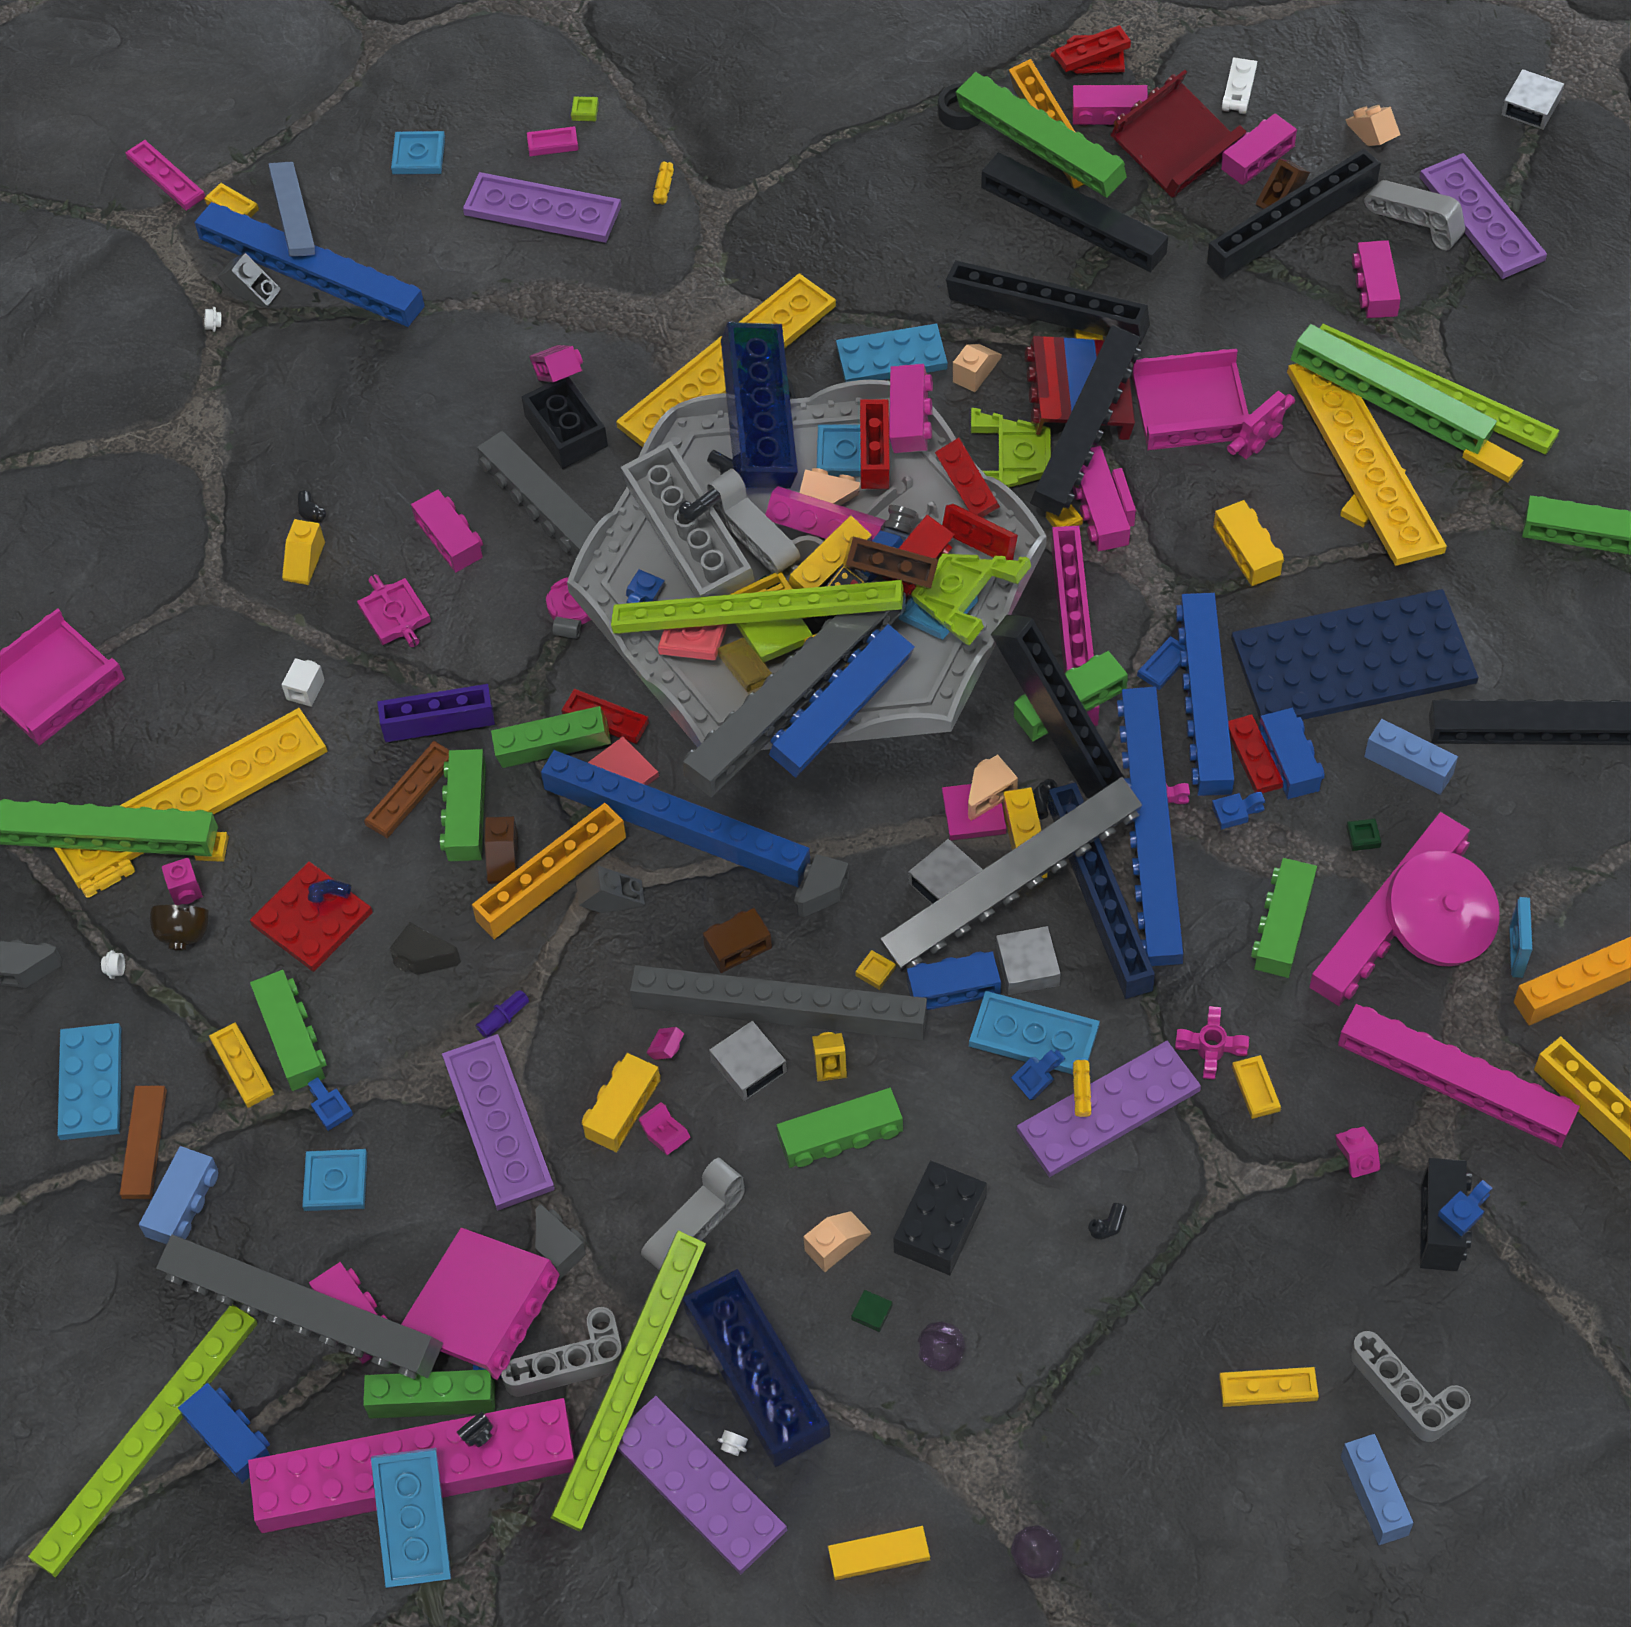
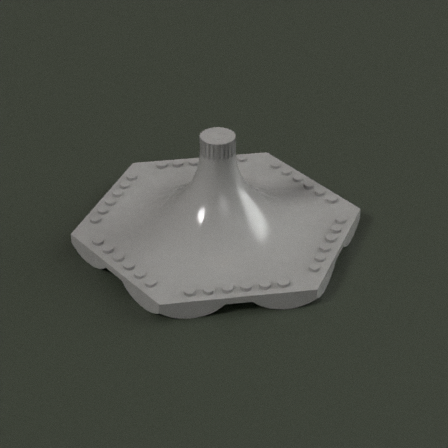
[567,380,1047,750]

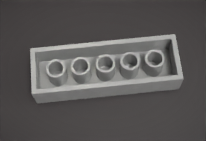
[621,441,755,598]

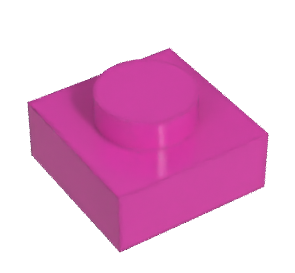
[647,1027,684,1060]

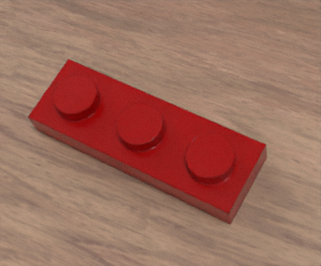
[1054,25,1131,72]
[935,438,1000,518]
[942,504,1018,560]
[562,689,649,744]
[1228,714,1283,794]

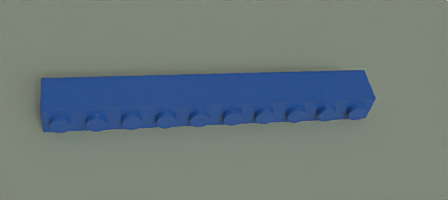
[195,202,425,327]
[1117,687,1183,966]
[541,750,810,888]

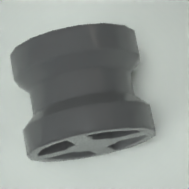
[883,504,917,535]

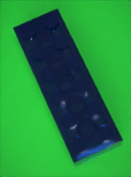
[721,322,798,489]
[683,1269,830,1467]

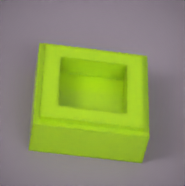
[571,97,599,121]

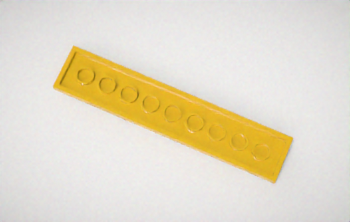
[616,273,836,447]
[1287,363,1447,566]
[53,708,328,889]

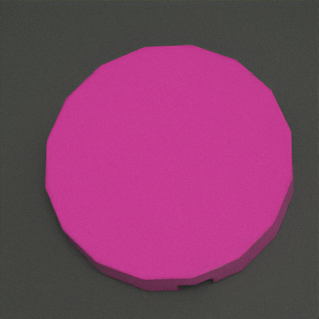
[546,577,591,625]

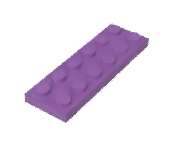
[1420,153,1547,279]
[463,172,621,243]
[442,1034,555,1211]
[1016,1041,1201,1178]
[617,1396,787,1575]

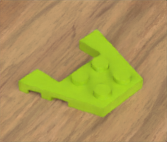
[971,408,1051,488]
[911,554,1031,646]

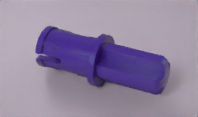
[475,990,529,1038]

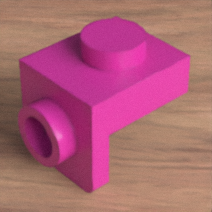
[162,858,203,905]
[639,1102,691,1155]
[1336,1126,1380,1178]

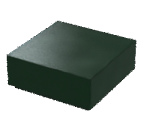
[1346,818,1382,851]
[851,1290,893,1332]

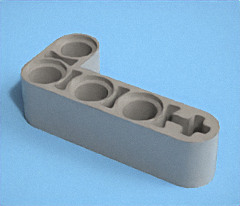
[1364,180,1465,251]
[707,469,800,574]
[641,1158,745,1270]
[501,1307,623,1397]
[1350,1331,1471,1442]

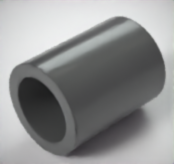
[553,616,582,639]

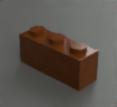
[843,536,939,589]

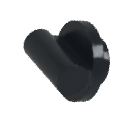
[457,1411,494,1448]

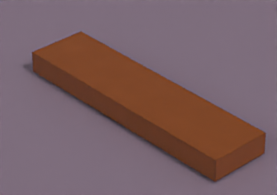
[364,741,449,839]
[120,1086,167,1199]

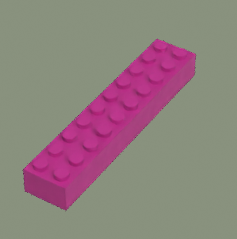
[248,1398,576,1533]

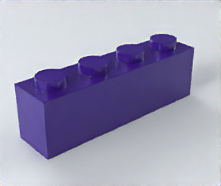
[377,684,495,742]

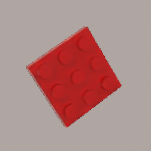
[250,861,373,972]

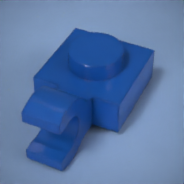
[626,569,665,603]
[1212,792,1265,830]
[1011,1050,1066,1100]
[307,1077,353,1131]
[1438,1180,1492,1236]

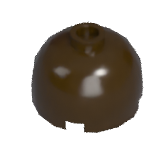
[150,905,209,951]

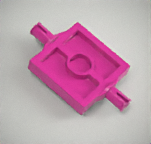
[1227,391,1295,459]
[357,575,431,647]

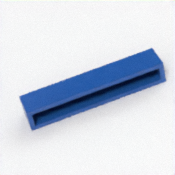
[769,624,915,778]

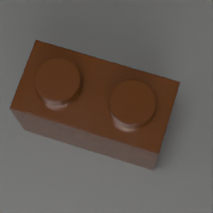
[703,908,772,973]

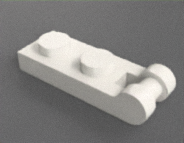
[1222,58,1257,114]

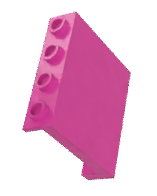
[1132,349,1250,450]
[0,608,125,746]
[401,1228,560,1380]

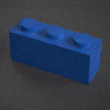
[1259,707,1324,799]
[907,952,1001,1010]
[178,1383,270,1484]

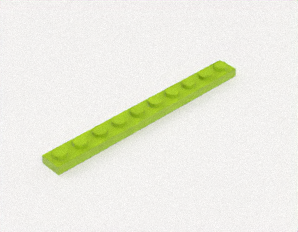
[1320,324,1559,455]
[611,580,903,634]
[550,1230,706,1531]
[28,1305,258,1578]

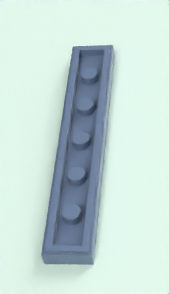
[268,162,315,257]

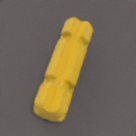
[653,162,674,205]
[80,858,135,898]
[1073,1060,1091,1117]

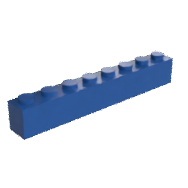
[1176,593,1234,796]

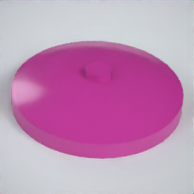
[1386,851,1499,966]

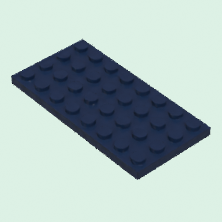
[1231,589,1479,720]

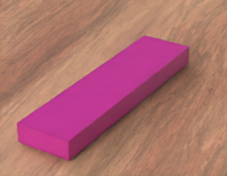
[125,140,205,210]

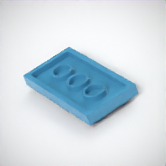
[836,323,947,382]
[969,991,1100,1074]
[58,1023,121,1140]
[371,1448,451,1588]

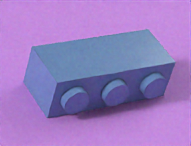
[1364,719,1458,795]
[139,1146,218,1244]
[1341,1434,1414,1545]

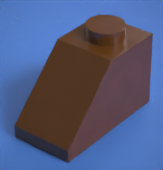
[1255,158,1310,209]
[485,816,518,884]

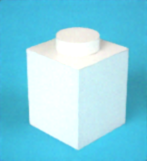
[281,658,325,707]

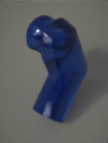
[307,879,351,903]

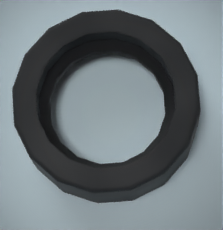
[938,83,981,130]

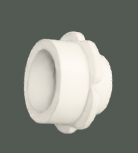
[204,307,221,332]
[101,950,125,979]
[717,1430,748,1456]

